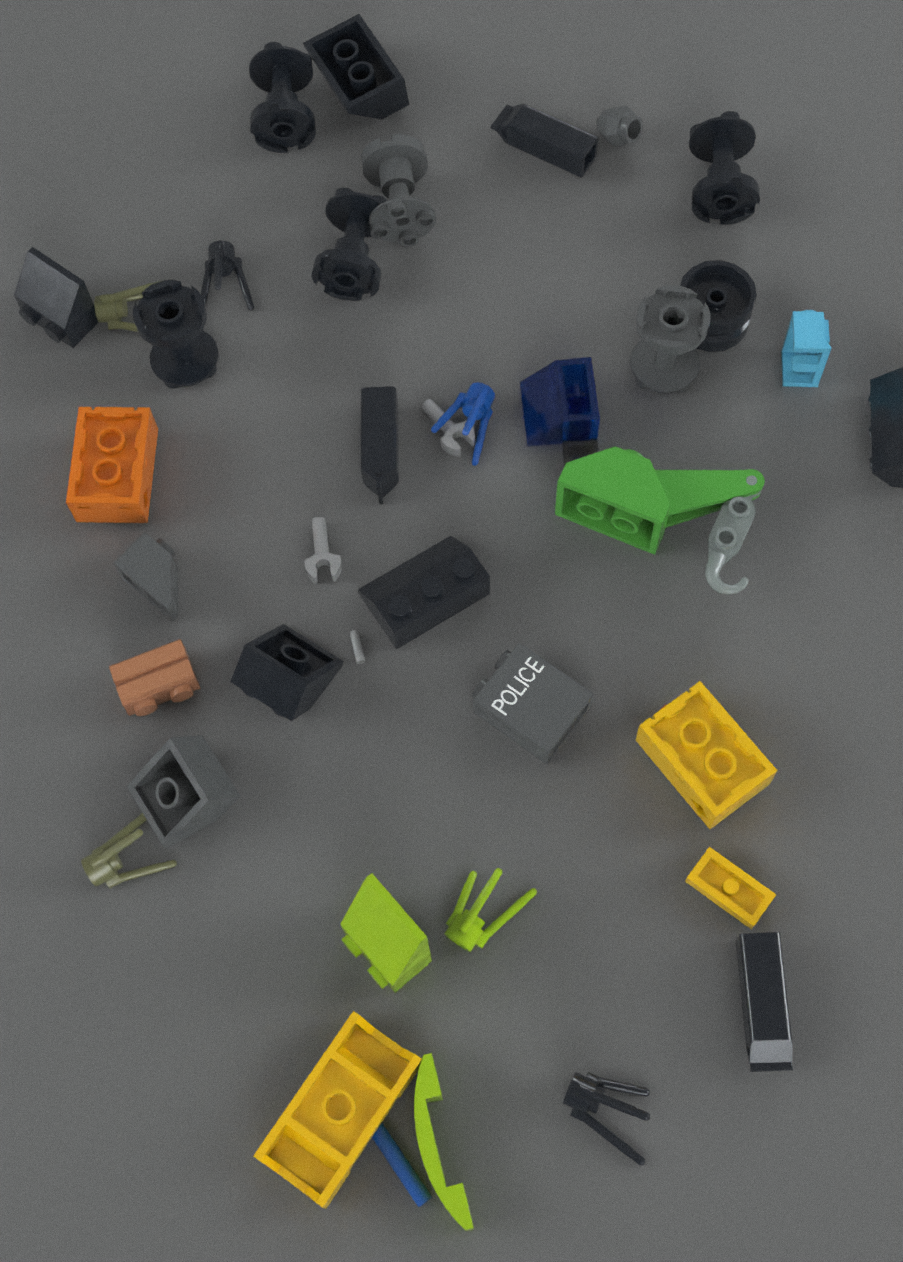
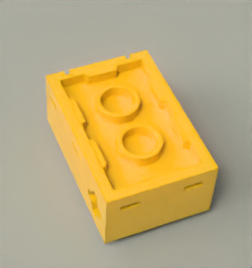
[635,681,778,829]

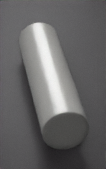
[350,630,365,664]

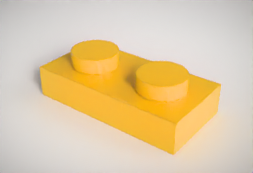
[685,847,776,930]

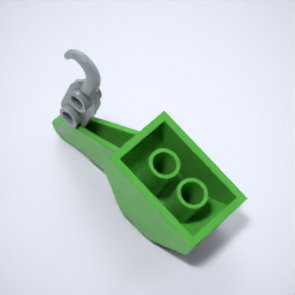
[555,446,765,595]

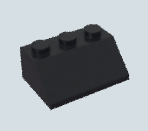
[303,14,410,120]
[868,367,903,488]
[358,536,490,650]

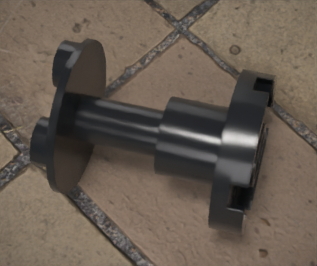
[249,42,316,153]
[689,111,760,225]
[312,188,388,301]
[133,280,219,389]

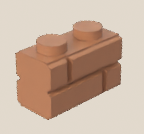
[109,639,201,716]

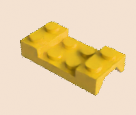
[253,1011,422,1209]

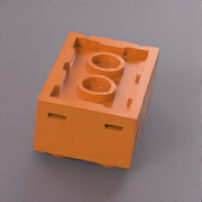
[66,407,158,523]

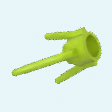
[444,868,537,952]

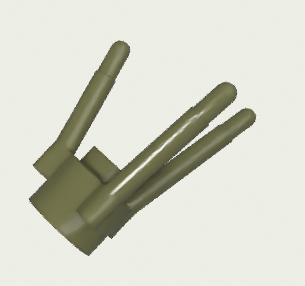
[94,281,160,332]
[81,813,177,889]

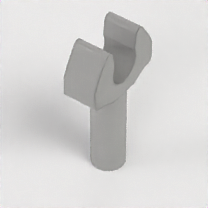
[421,399,475,457]
[304,517,342,584]

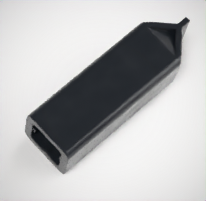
[491,103,599,178]
[361,386,399,504]
[736,932,793,1072]

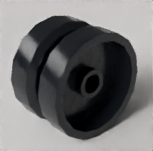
[680,260,757,352]

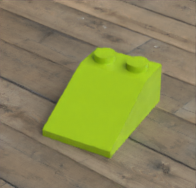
[340,873,432,993]

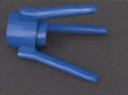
[431,382,495,466]

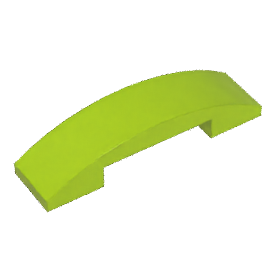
[414,1053,474,1231]

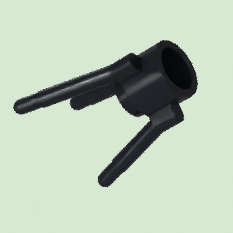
[201,240,254,311]
[563,1072,650,1166]

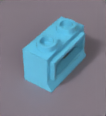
[781,310,831,387]

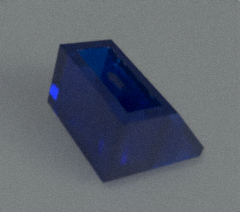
[520,357,600,447]

